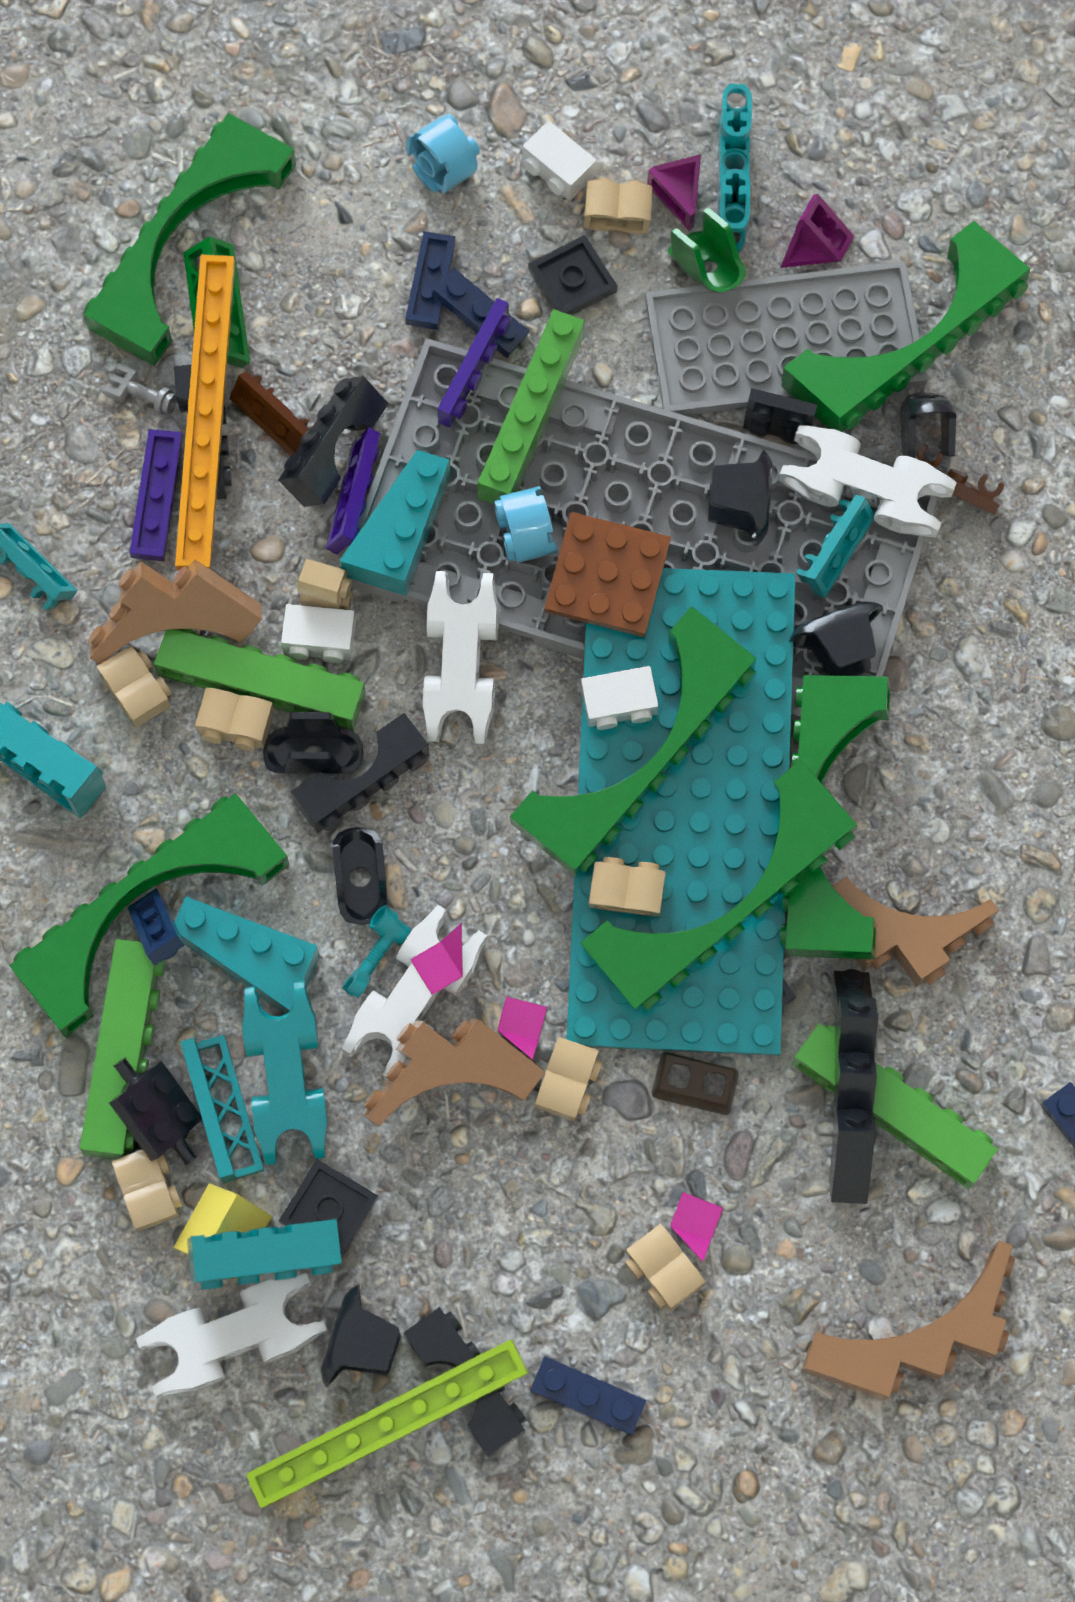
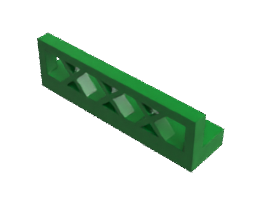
[183,236,250,368]

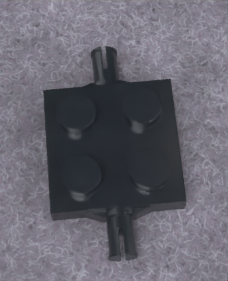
[109,1057,202,1165]

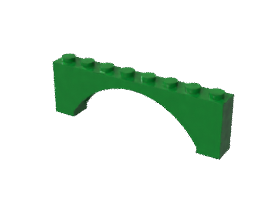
[84,113,296,367]
[781,221,1031,432]
[510,606,757,877]
[780,675,891,960]
[580,760,857,1012]
[9,793,290,1038]

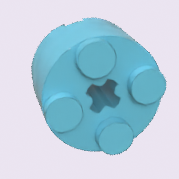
[405,114,480,194]
[494,486,557,563]

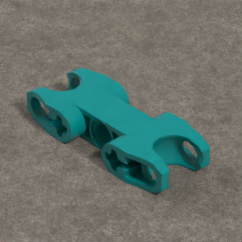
[716,84,752,254]
[242,980,328,1165]

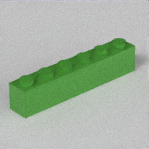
[477,309,585,505]
[154,628,366,731]
[79,939,166,1159]
[792,1023,998,1190]

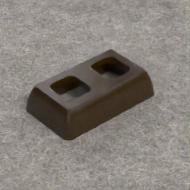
[652,1052,739,1115]

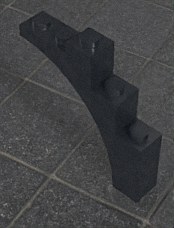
[829,969,878,1204]

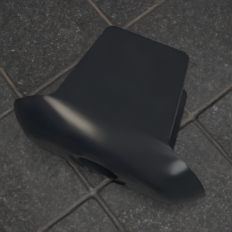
[900,392,957,458]
[708,449,773,546]
[789,601,883,676]
[263,712,364,775]
[332,827,387,925]
[320,1284,401,1388]

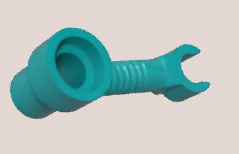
[342,905,412,998]

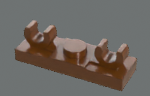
[229,371,309,456]
[915,444,1005,515]

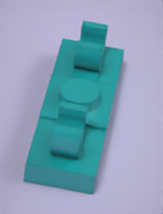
[796,495,874,598]
[0,523,78,610]

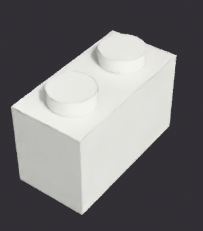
[522,121,597,201]
[281,604,356,664]
[581,666,658,730]

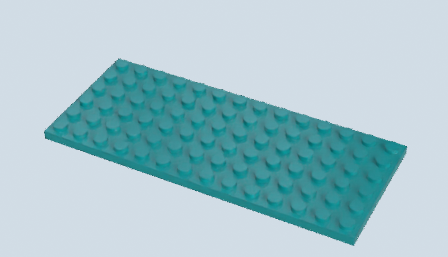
[567,568,795,1056]

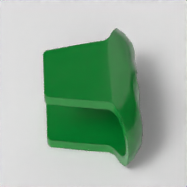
[668,207,746,293]

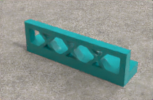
[180,1034,264,1184]

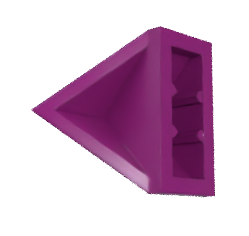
[647,154,701,231]
[780,194,854,268]

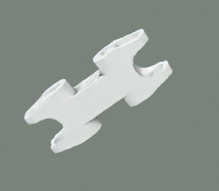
[778,425,957,538]
[422,571,500,744]
[342,905,487,1081]
[135,1273,328,1398]

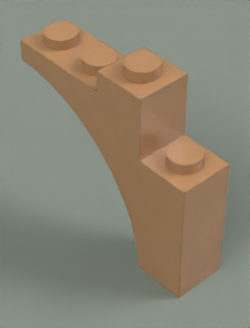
[88,559,262,664]
[833,876,999,987]
[362,1019,545,1127]

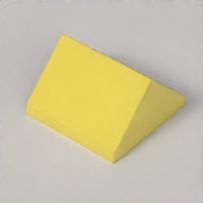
[174,1183,273,1282]

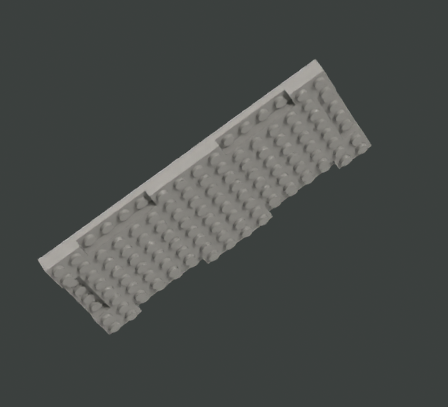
[348,338,938,745]

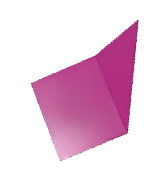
[410,923,463,995]
[497,997,547,1059]
[670,1192,723,1262]

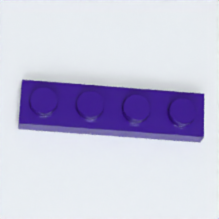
[437,298,512,428]
[326,428,380,555]
[129,429,183,562]

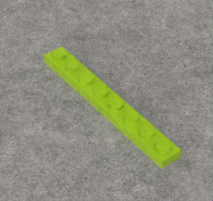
[245,1339,529,1509]

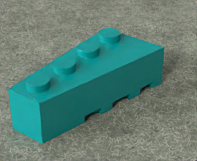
[339,450,450,596]
[0,702,107,819]
[175,896,320,1014]
[187,1219,342,1290]

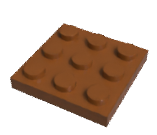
[544,512,671,637]

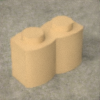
[584,178,652,234]
[297,558,354,610]
[96,645,172,728]
[195,688,275,751]
[589,857,666,917]
[534,1037,603,1122]
[111,1149,183,1232]
[625,1223,705,1312]

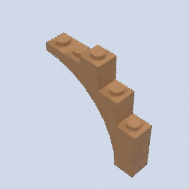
[801,1241,1015,1400]

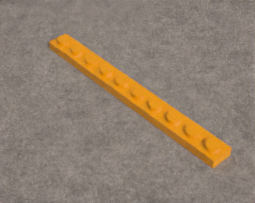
[175,255,235,571]

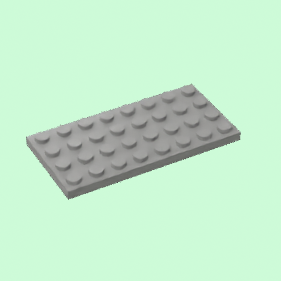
[645,261,928,415]

